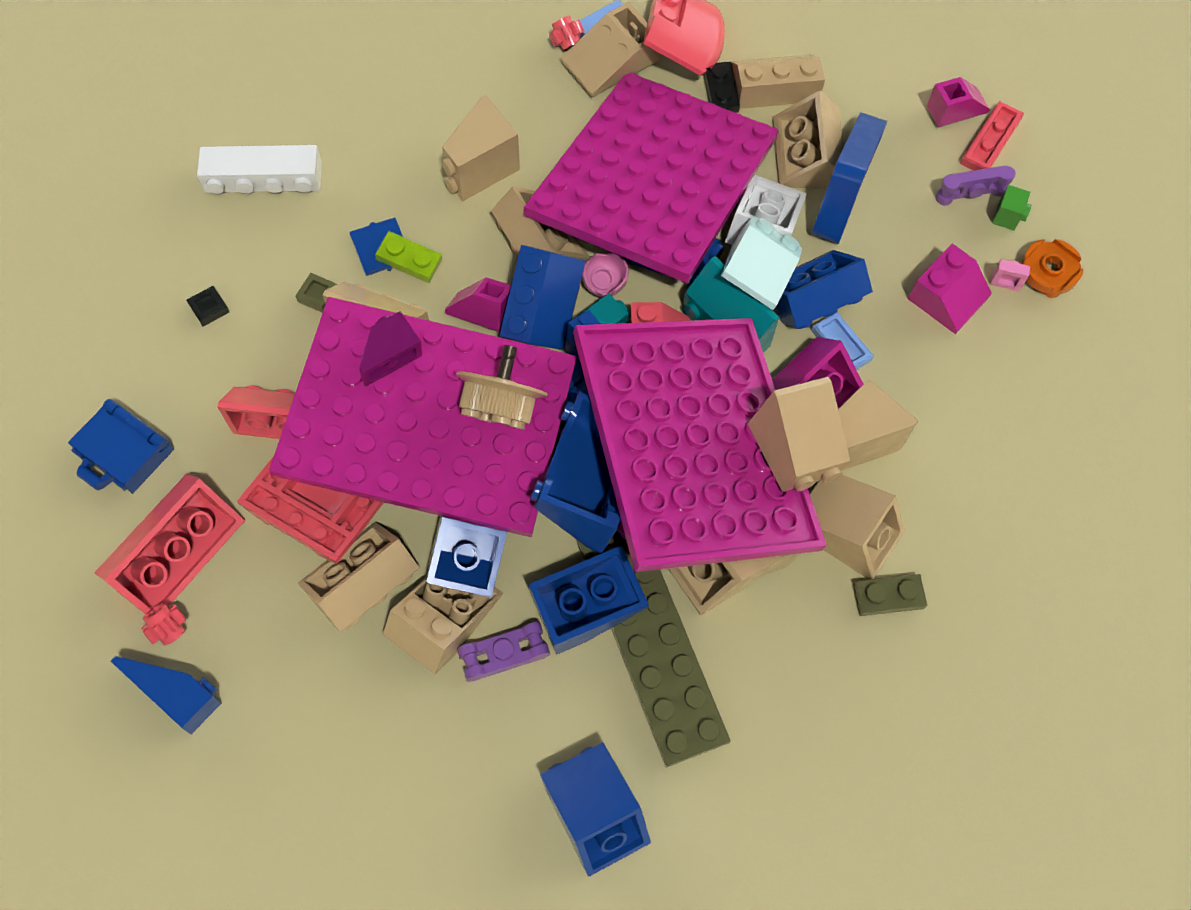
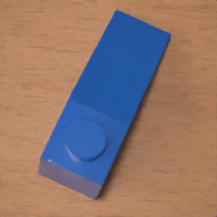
[110,656,222,735]

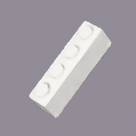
[197,145,322,194]

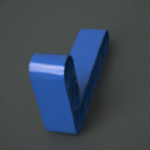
[811,112,887,244]

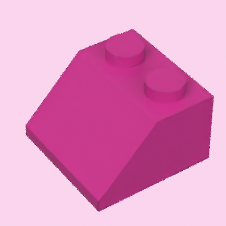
[908,243,992,335]

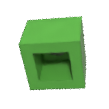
[992,185,1032,231]

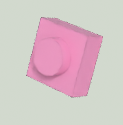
[990,259,1030,291]

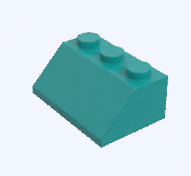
[683,256,779,352]

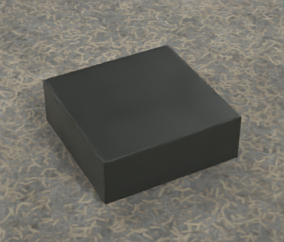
[186,286,230,327]

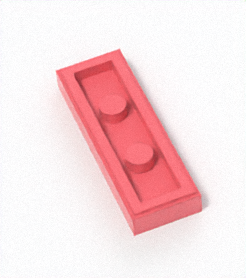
[960,101,1024,171]

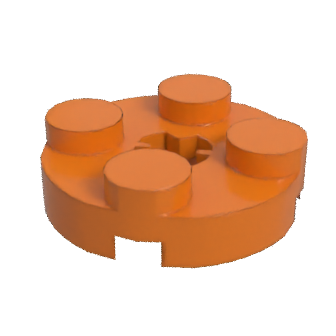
[1021,239,1083,298]

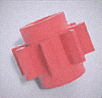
[549,15,585,51]
[141,603,186,645]

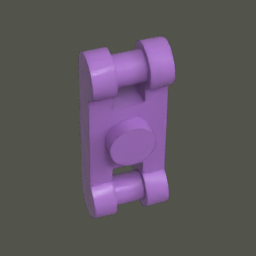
[936,166,1016,206]
[457,622,551,682]

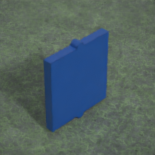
[349,217,403,276]

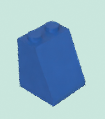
[540,742,651,877]

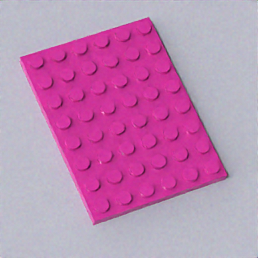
[524,73,779,284]
[269,297,577,538]
[573,318,827,572]

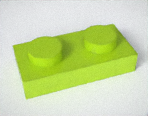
[375,231,442,283]

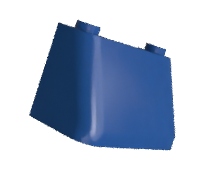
[530,391,621,553]

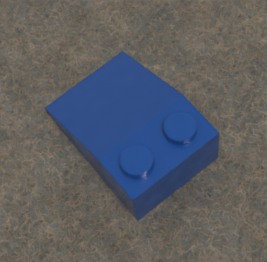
[528,545,649,655]

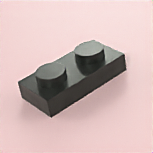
[704,61,740,113]

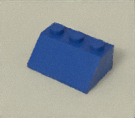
[499,245,586,350]
[776,250,873,329]

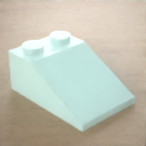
[721,215,802,310]

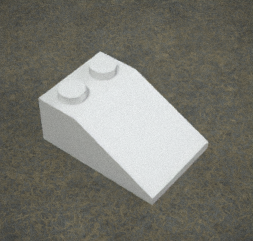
[725,175,807,245]

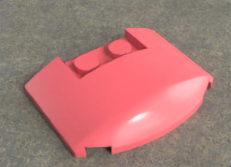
[643,0,725,76]
[237,456,384,564]

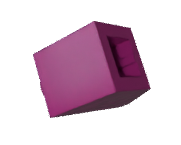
[927,77,990,127]
[445,277,511,332]

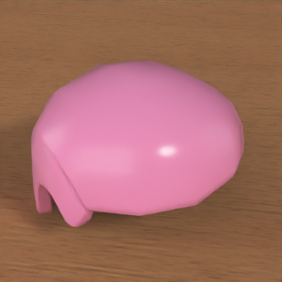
[582,252,629,298]

